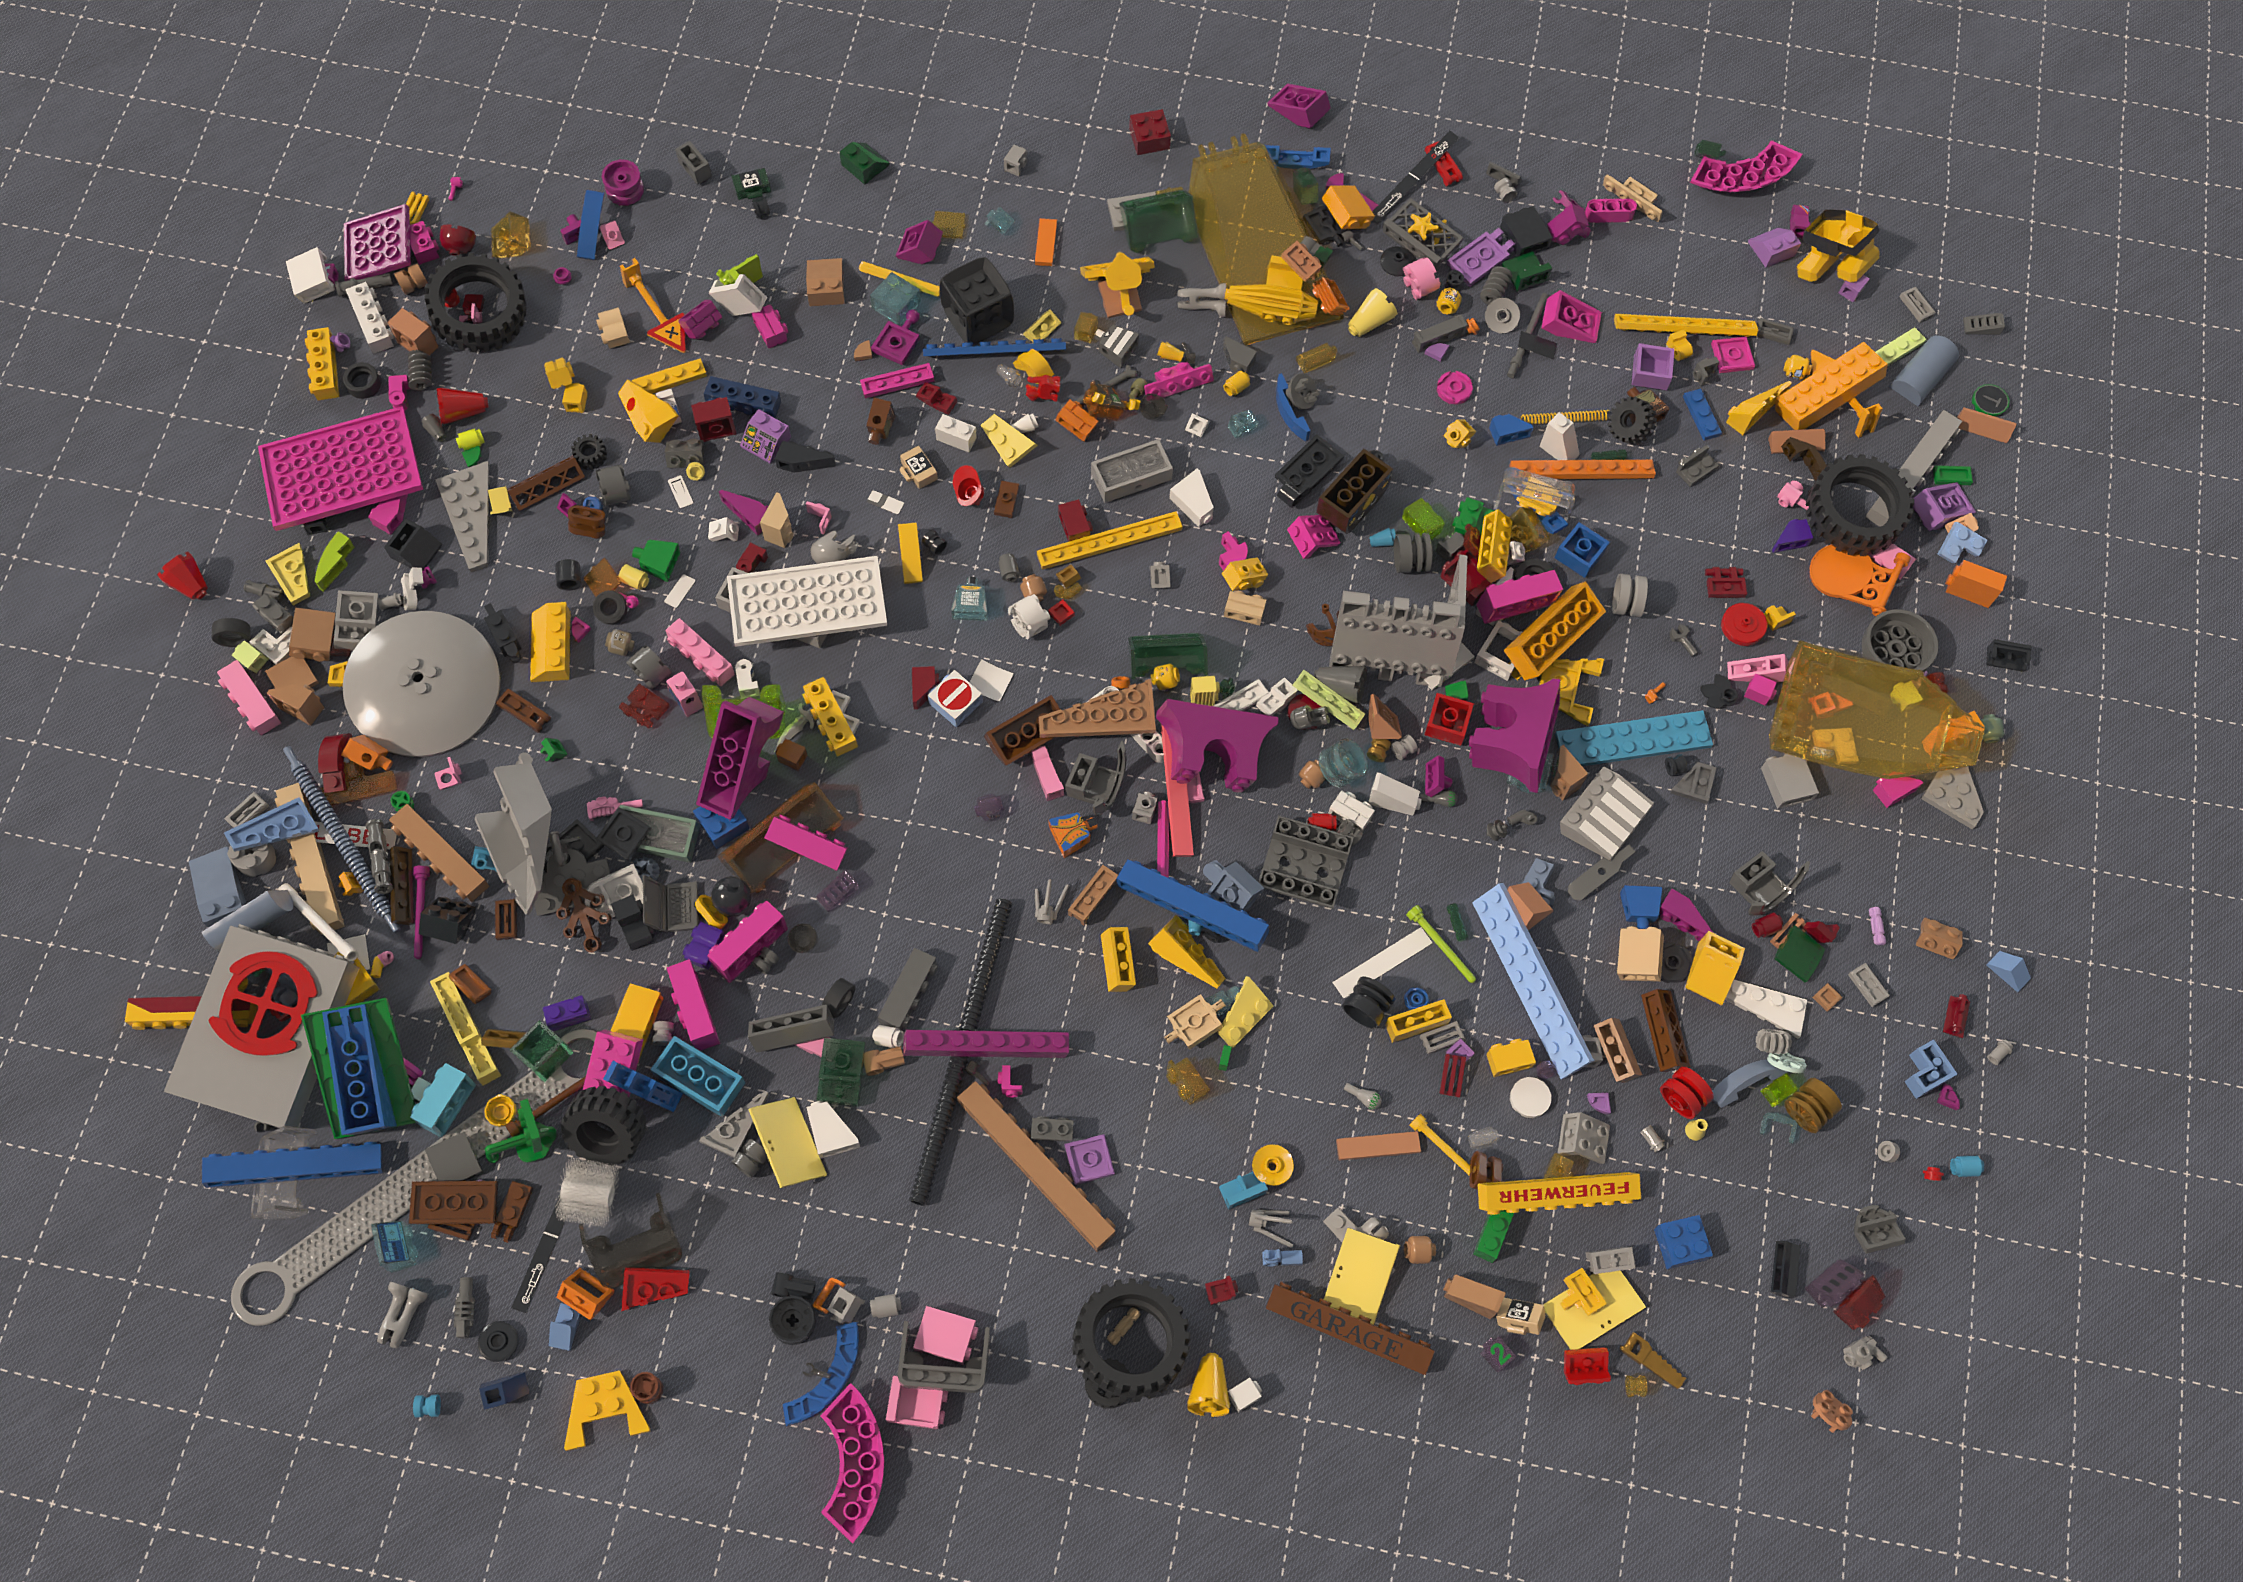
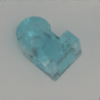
[1228,410,1259,438]

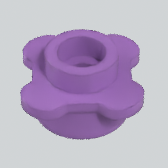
[330,332,350,352]

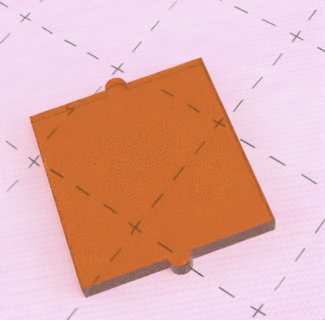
[583,558,622,597]

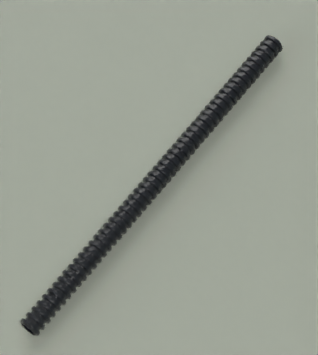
[909,898,1012,1206]

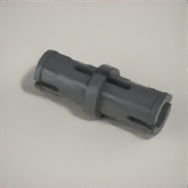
[243,580,285,602]

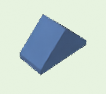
[1987,951,2031,992]

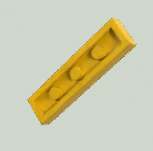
[632,358,707,394]

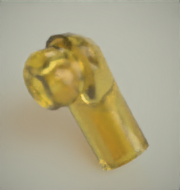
[1054,582,1082,599]

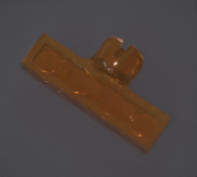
[321,760,398,806]

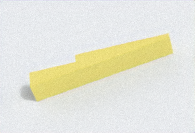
[430,972,501,1086]

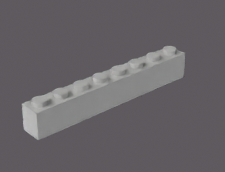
[1865,410,1962,526]

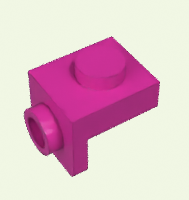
[998,1065,1023,1098]

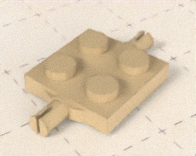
[1164,994,1226,1050]

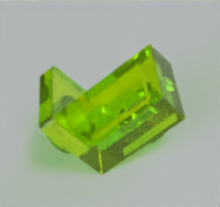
[1760,1073,1798,1107]

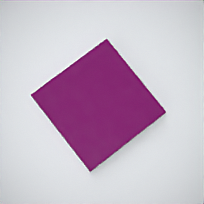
[344,204,411,281]

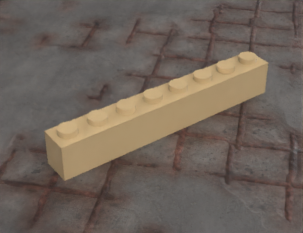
[275,783,345,935]

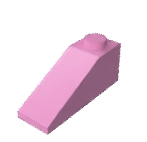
[1727,654,1790,682]

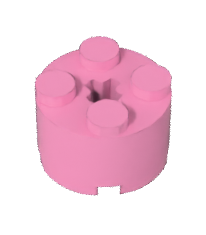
[1403,257,1440,300]

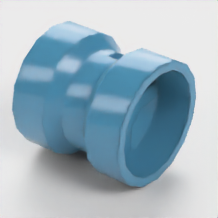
[413,1395,441,1418]

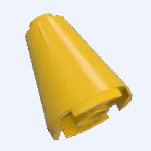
[1187,1353,1230,1417]

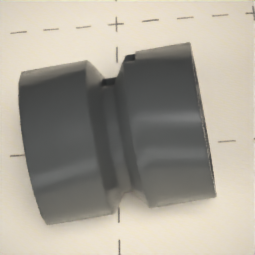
[731,1139,768,1178]

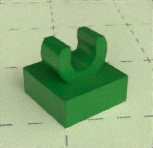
[540,738,567,762]

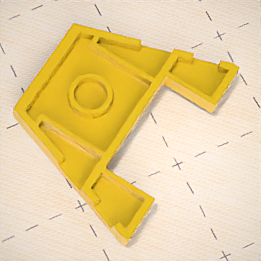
[1539,658,1604,726]
[564,1371,651,1451]

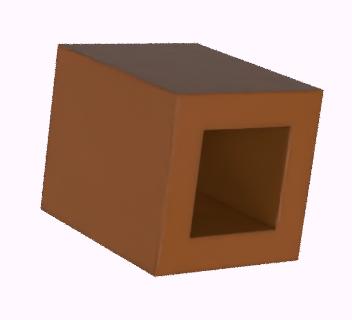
[775,738,808,771]

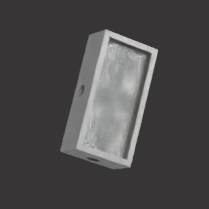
[1091,439,1173,503]

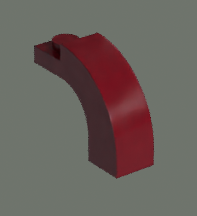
[318,733,352,793]

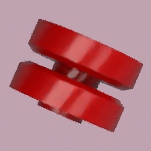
[1660,1067,1714,1119]

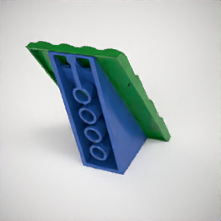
[301,998,416,1139]

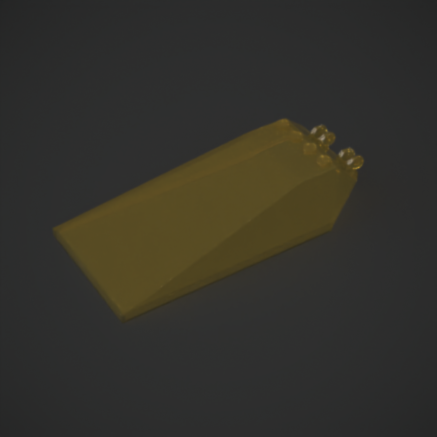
[1187,133,1344,346]

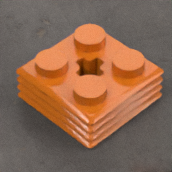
[1312,277,1349,316]

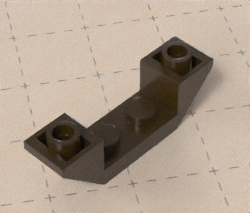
[1781,437,1827,493]

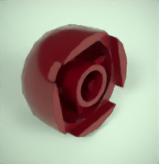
[440,224,476,256]

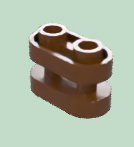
[568,505,605,539]
[1469,1151,1503,1190]

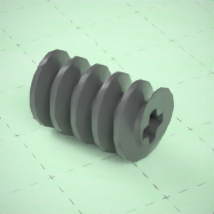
[1480,267,1513,305]
[408,350,432,391]

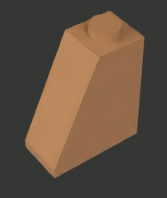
[1443,1274,1506,1319]

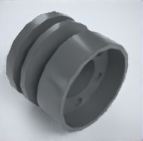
[1394,533,1433,573]

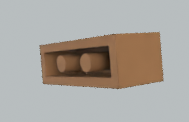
[1594,1018,1642,1083]

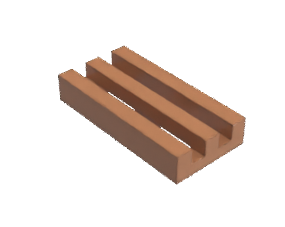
[1770,913,1806,948]

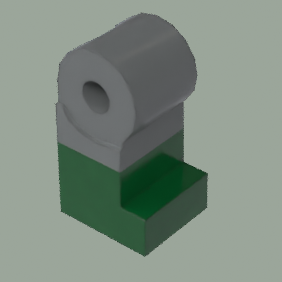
[1300,236,1333,270]

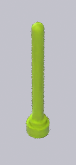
[1406,905,1476,983]

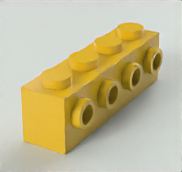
[305,327,339,401]
[1477,509,1513,583]
[802,677,858,757]

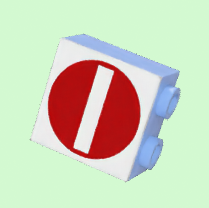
[928,670,983,727]

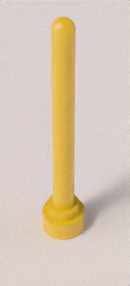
[1409,1114,1470,1176]

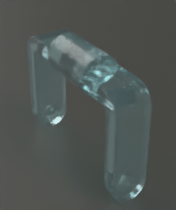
[1760,1112,1797,1144]

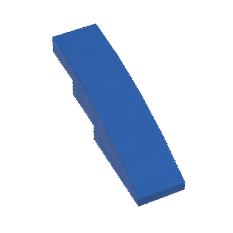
[603,1061,683,1112]

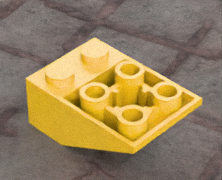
[1685,931,1745,1005]

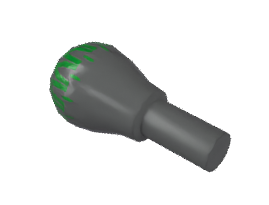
[1420,790,1458,807]

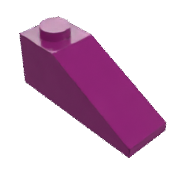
[719,490,769,536]

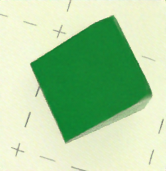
[1445,681,1468,701]

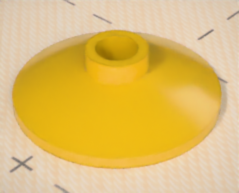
[1252,1144,1294,1186]

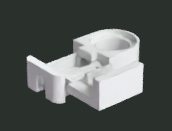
[401,567,423,611]

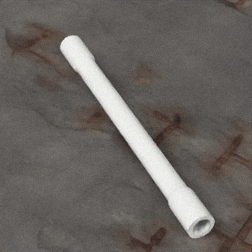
[279,883,358,961]

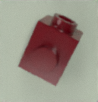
[1205,1275,1238,1306]

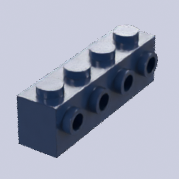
[704,376,781,418]

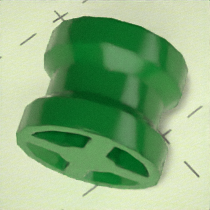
[391,791,414,812]

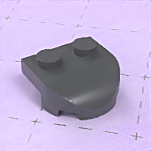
[1854,1205,1906,1254]

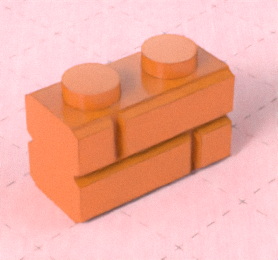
[1055,399,1099,442]

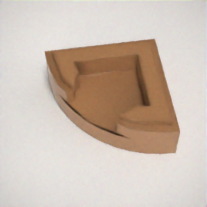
[854,340,872,361]

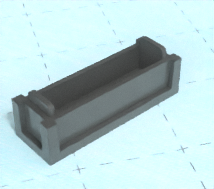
[1412,314,1468,353]

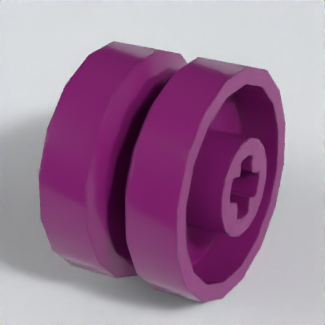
[602,159,644,206]

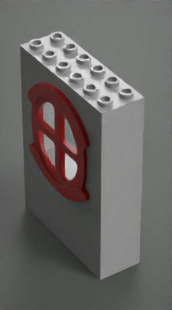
[164,924,359,1132]

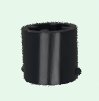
[555,559,581,591]

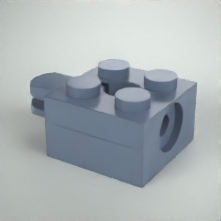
[1203,860,1264,912]

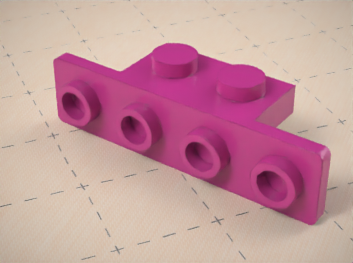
[1144,362,1214,402]

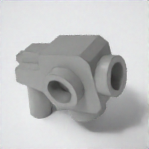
[1843,1336,1887,1370]

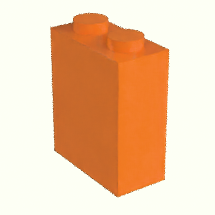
[1945,560,2007,608]

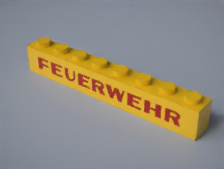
[1478,1172,1641,1214]

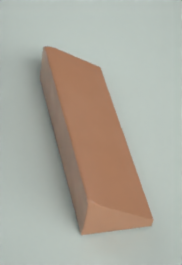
[1957,407,2016,443]
[1768,429,1825,454]

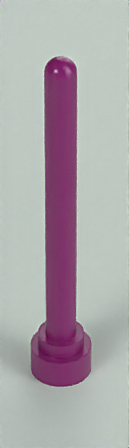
[413,865,430,959]

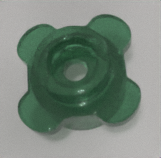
[1219,678,1235,699]

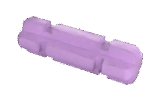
[1869,907,1886,945]

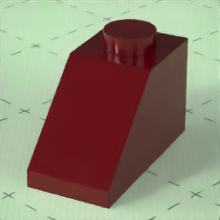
[912,666,940,710]

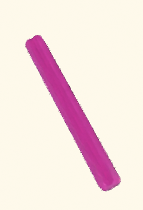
[1157,800,1169,878]

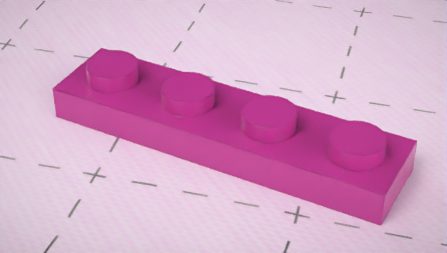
[860,363,934,398]

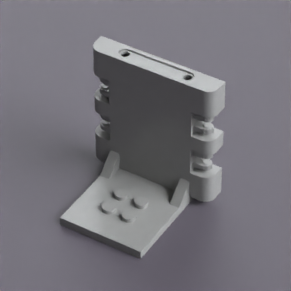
[1329,555,1467,687]

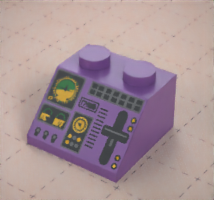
[740,409,791,464]

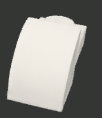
[1256,678,1298,716]

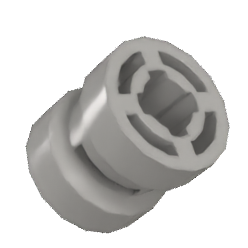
[1494,178,1517,203]
[1391,735,1418,760]
[652,1021,674,1046]

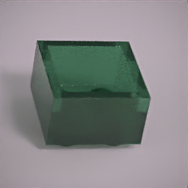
[510,1020,574,1082]

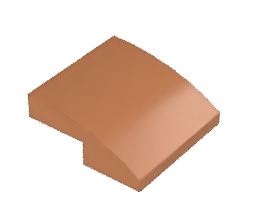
[1098,280,1142,318]

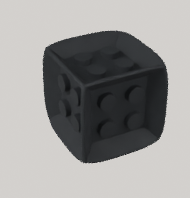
[939,257,1014,344]

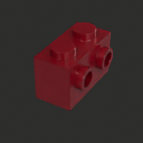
[1058,499,1093,542]

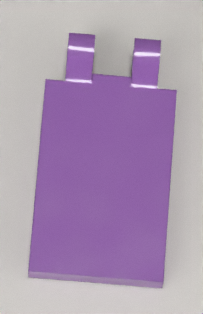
[1447,228,1515,287]

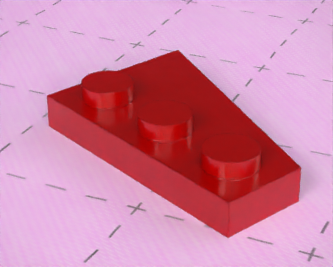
[621,1267,690,1311]

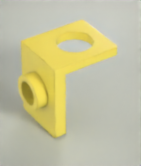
[488,486,512,514]

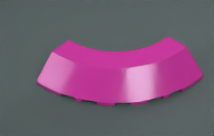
[1690,141,1802,192]
[821,1383,884,1543]

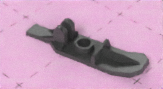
[1568,845,1635,900]

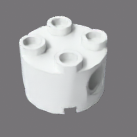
[1008,594,1050,639]

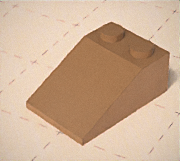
[806,258,845,306]

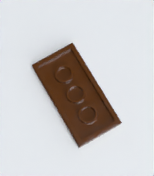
[409,1181,498,1225]

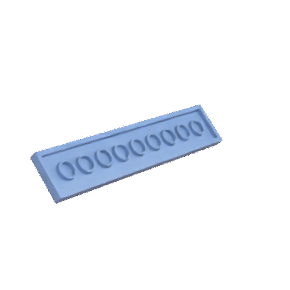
[1472,883,1594,1079]

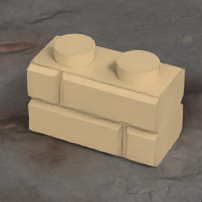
[1224,590,1266,626]

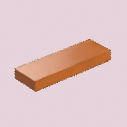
[1035,218,1057,266]

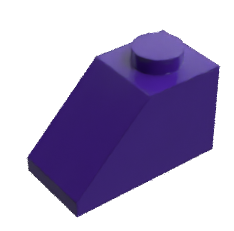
[1772,519,1813,553]

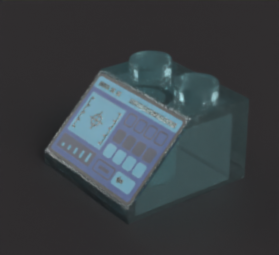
[371,1221,418,1273]

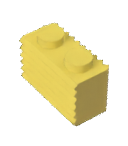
[1190,676,1220,706]

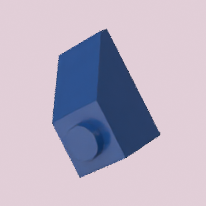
[1489,414,1533,446]

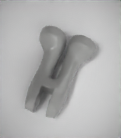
[1177,283,1227,317]
[377,1282,428,1348]

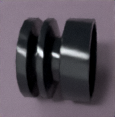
[1342,976,1396,1029]
[769,1296,816,1345]

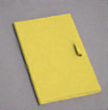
[749,1097,827,1188]
[1324,1228,1400,1324]
[1543,1270,1646,1350]

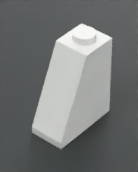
[1539,412,1579,460]
[1170,469,1213,527]
[1368,773,1422,816]
[807,1101,860,1159]

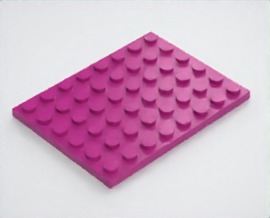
[258,406,423,531]

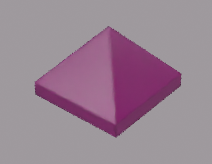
[557,493,577,518]

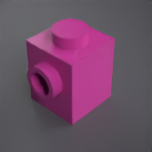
[1744,673,1777,705]

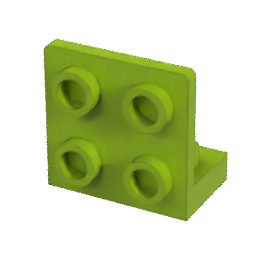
[728,254,763,284]

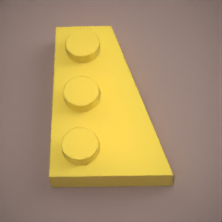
[981,414,1038,468]
[266,543,310,606]
[1217,976,1273,1048]

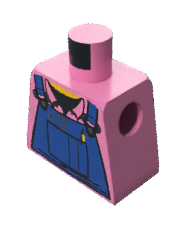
[666,672,704,717]

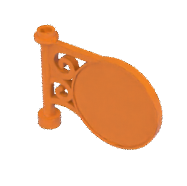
[1809,544,1911,616]

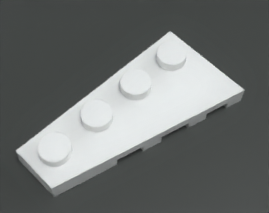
[1725,980,1807,1039]

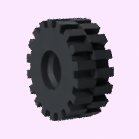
[1608,396,1657,445]

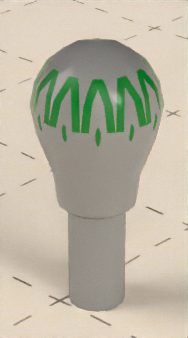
[1344,1083,1382,1110]

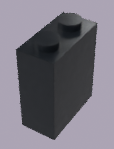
[1500,206,1553,257]

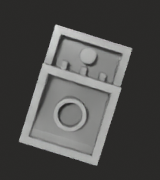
[334,590,378,651]

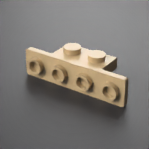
[1603,174,1663,222]

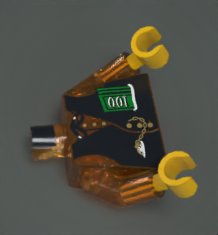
[1083,380,1141,421]

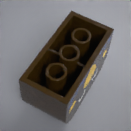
[1316,448,1393,534]

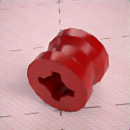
[445,288,460,308]

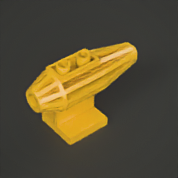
[1224,255,1318,325]

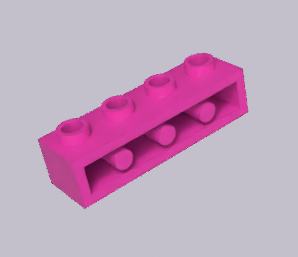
[765,814,848,870]

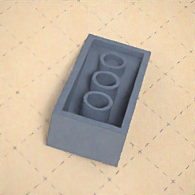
[189,846,247,928]

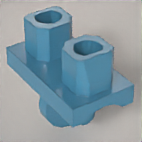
[471,846,497,872]

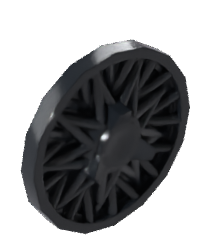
[478,1321,519,1362]

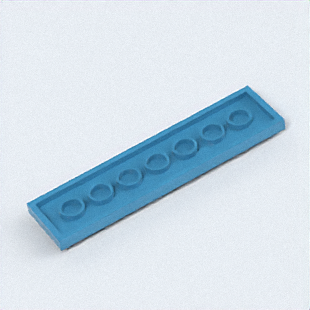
[1555,711,1713,766]

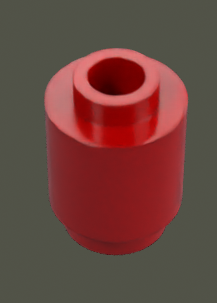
[1308,813,1336,831]

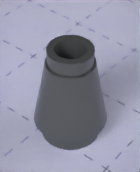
[422,414,447,442]

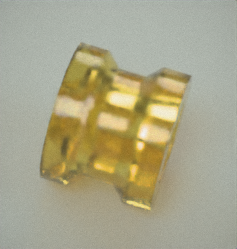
[1625,1375,1647,1397]

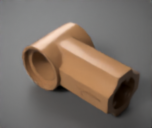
[862,1046,905,1076]

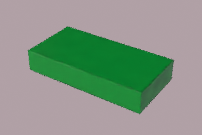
[1933,466,1973,486]

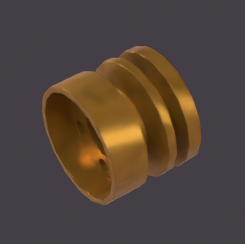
[1785,1078,1842,1133]

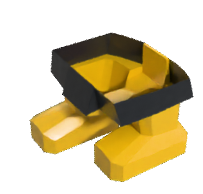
[1797,209,1880,282]

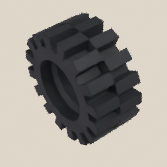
[571,434,607,470]

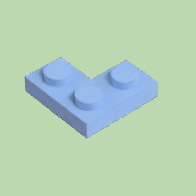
[1938,522,1987,563]

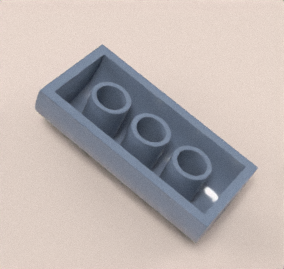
[1889,336,1959,406]
[202,890,293,951]

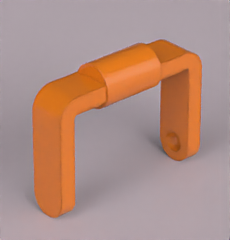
[813,1278,846,1314]

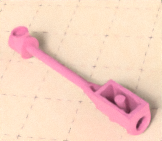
[1777,481,1916,580]

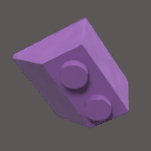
[1748,228,1801,268]

